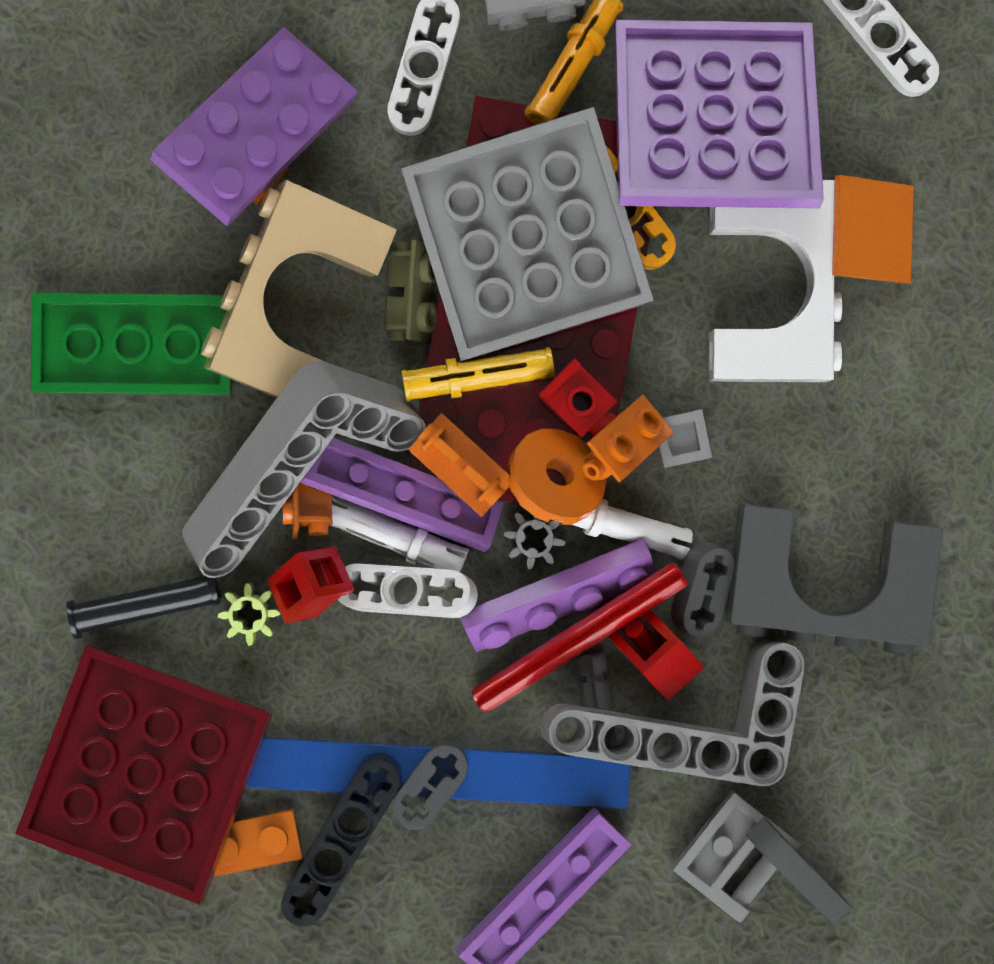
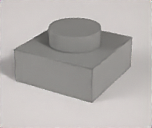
[658,409,713,468]

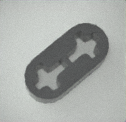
[671,541,735,638]
[393,742,468,830]

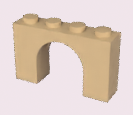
[201,180,397,398]

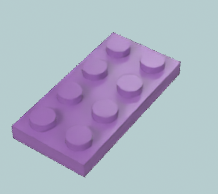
[150,27,358,226]

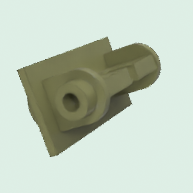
[385,240,437,344]

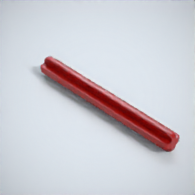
[471,563,688,712]

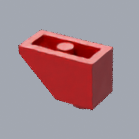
[600,593,704,701]

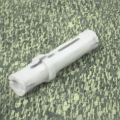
[331,495,469,572]
[559,499,693,560]

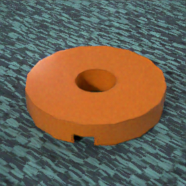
[508,429,606,525]

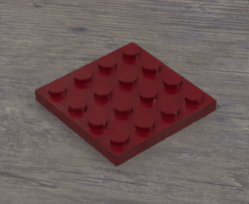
[15,645,273,905]

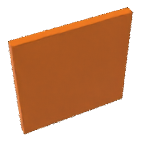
[832,175,914,283]

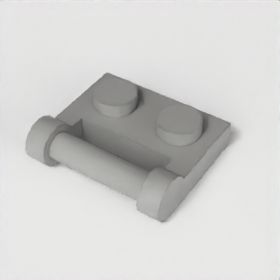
[671,790,802,923]

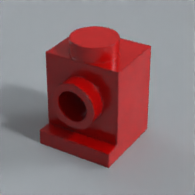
[538,359,617,438]
[267,546,355,624]

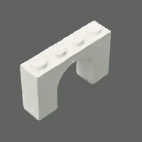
[709,180,842,382]

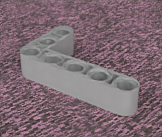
[182,361,426,578]
[541,639,804,786]

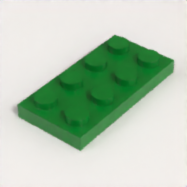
[31,293,232,395]

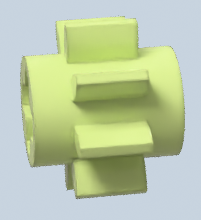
[218,582,281,646]

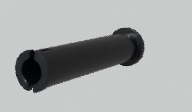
[66,576,221,639]

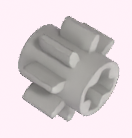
[503,513,565,569]

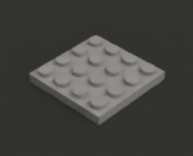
[401,107,654,362]

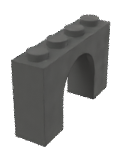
[725,504,943,654]

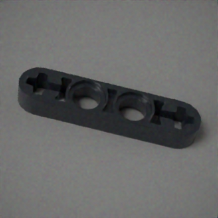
[281,753,401,927]

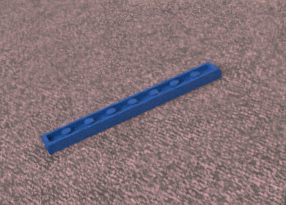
[246,737,630,809]

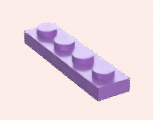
[300,438,504,552]
[460,538,656,653]
[455,807,632,964]

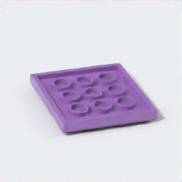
[614,20,824,208]

